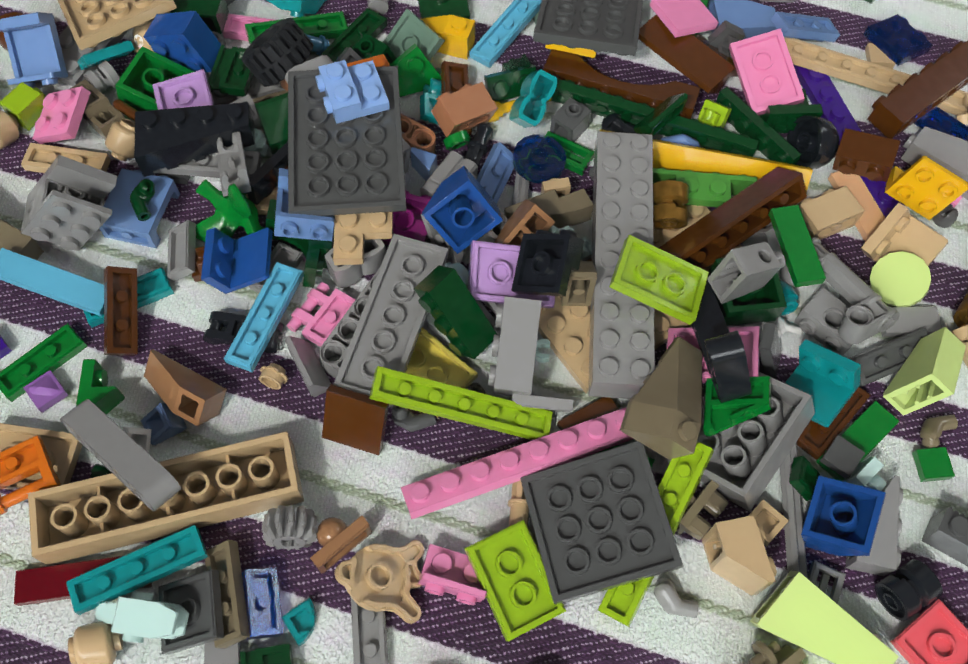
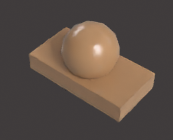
[310,516,372,574]

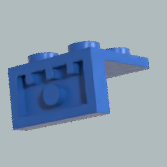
[201,227,273,294]

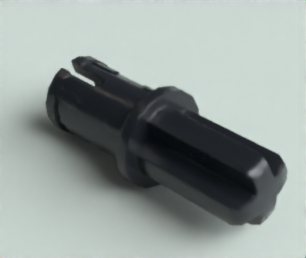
[464,123,493,166]

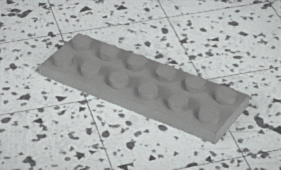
[333,234,449,408]

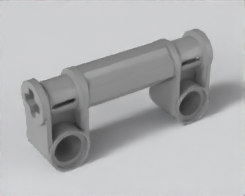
[780,237,900,344]

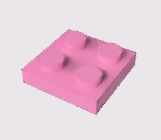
[32,86,91,144]

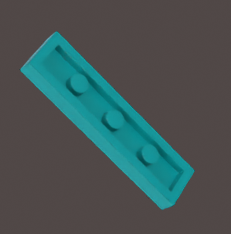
[66,525,208,615]

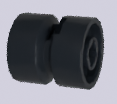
[875,559,943,621]

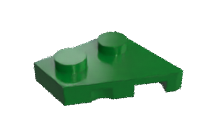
[390,43,442,97]
[703,376,771,436]

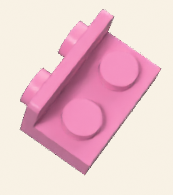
[418,544,487,605]

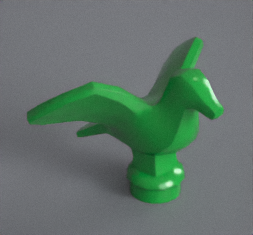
[195,179,266,242]

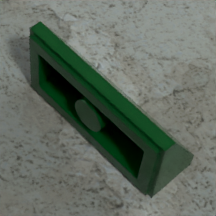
[633,93,688,137]

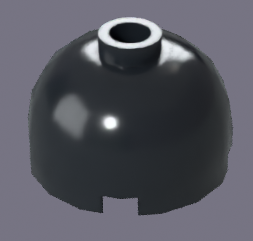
[786,115,839,169]

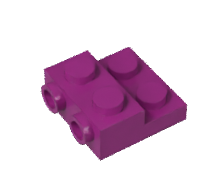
[381,190,432,246]

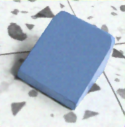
[410,147,437,181]
[141,403,187,445]

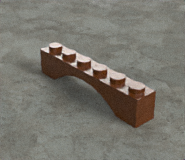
[543,49,700,119]

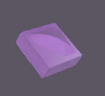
[23,370,68,413]

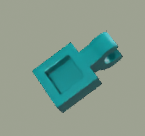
[420,78,442,125]

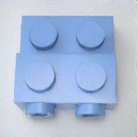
[315,60,390,124]

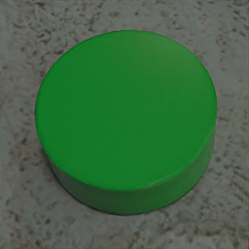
[443,130,471,151]

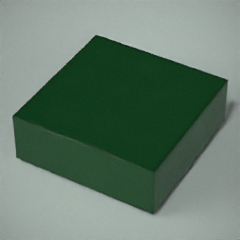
[789,456,820,501]

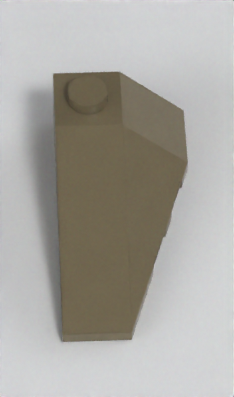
[620,337,702,460]

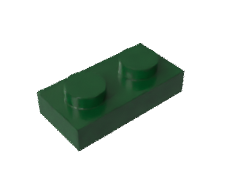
[484,64,536,102]

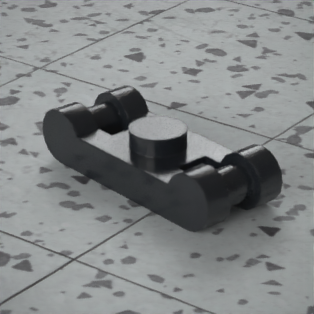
[203,311,284,354]

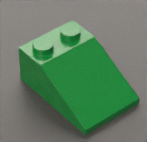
[115,46,194,111]

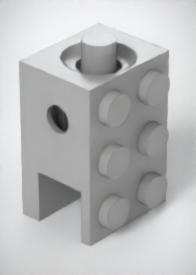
[21,155,117,251]

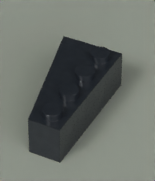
[134,102,255,177]

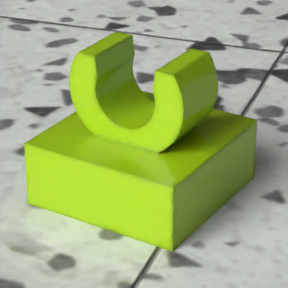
[697,99,732,128]

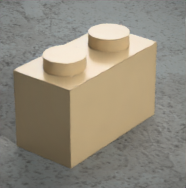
[798,186,864,240]

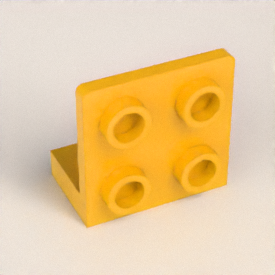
[884,156,968,220]

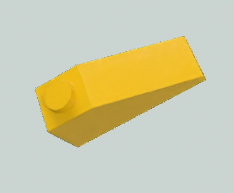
[421,15,475,60]

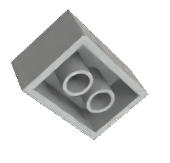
[488,296,542,396]

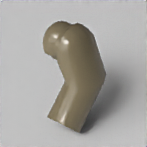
[920,414,958,448]

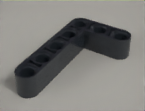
[691,280,752,403]

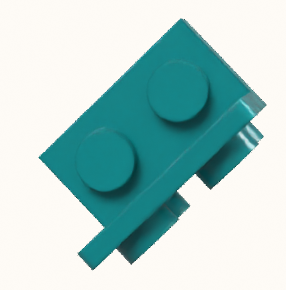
[785,339,861,427]

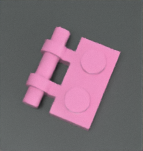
[286,282,355,347]

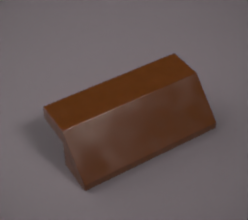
[638,14,738,94]

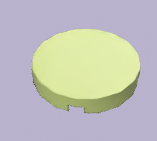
[870,251,931,307]

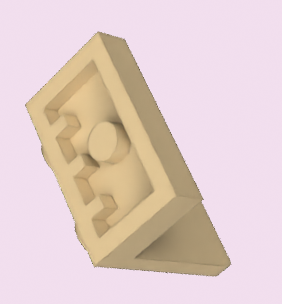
[861,202,948,266]

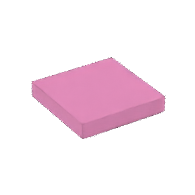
[649,0,719,38]

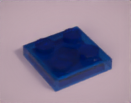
[863,14,933,66]

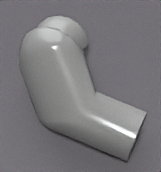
[654,578,698,618]

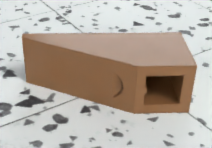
[144,349,227,426]

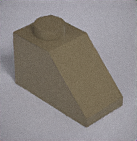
[561,260,597,306]

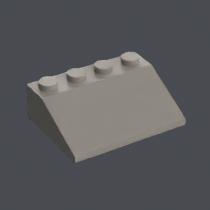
[670,372,815,512]

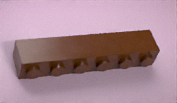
[867,41,968,139]
[659,167,807,269]

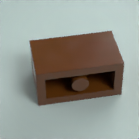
[832,128,901,182]

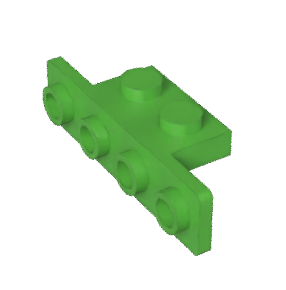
[653,168,757,207]

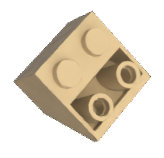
[701,515,776,596]

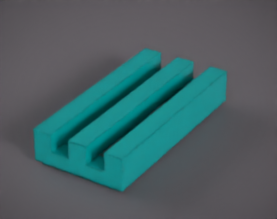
[77,40,135,70]

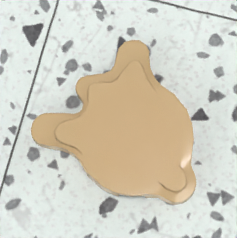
[335,540,424,624]

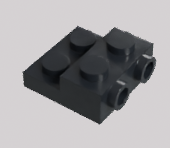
[511,230,585,296]

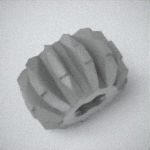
[262,504,318,551]

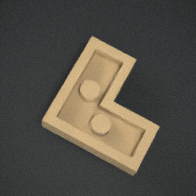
[333,212,393,265]

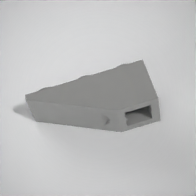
[845,476,903,577]

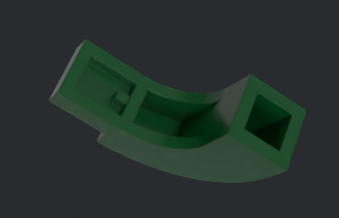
[266,199,332,288]

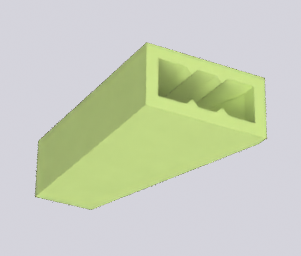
[750,571,899,664]

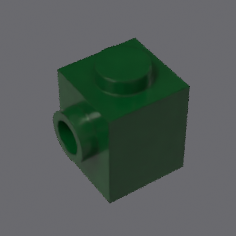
[353,33,397,65]

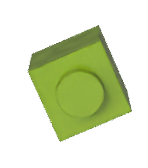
[0,82,46,131]

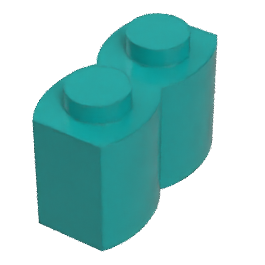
[510,69,557,128]

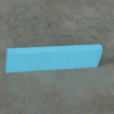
[469,0,542,68]
[0,248,104,316]
[224,262,304,373]

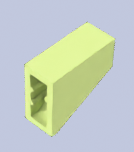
[883,327,966,416]

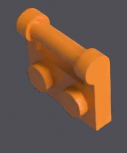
[0,435,61,515]

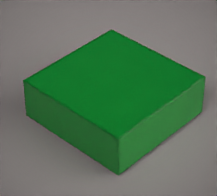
[912,447,955,482]

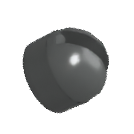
[932,204,958,228]

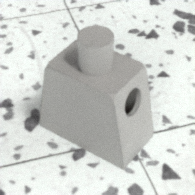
[707,242,785,304]

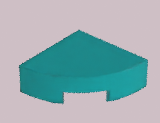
[281,598,316,647]

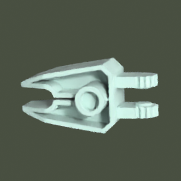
[95,591,189,643]

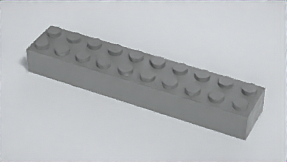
[588,131,655,399]

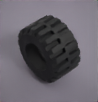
[242,18,314,87]

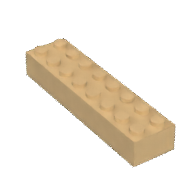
[28,431,304,565]

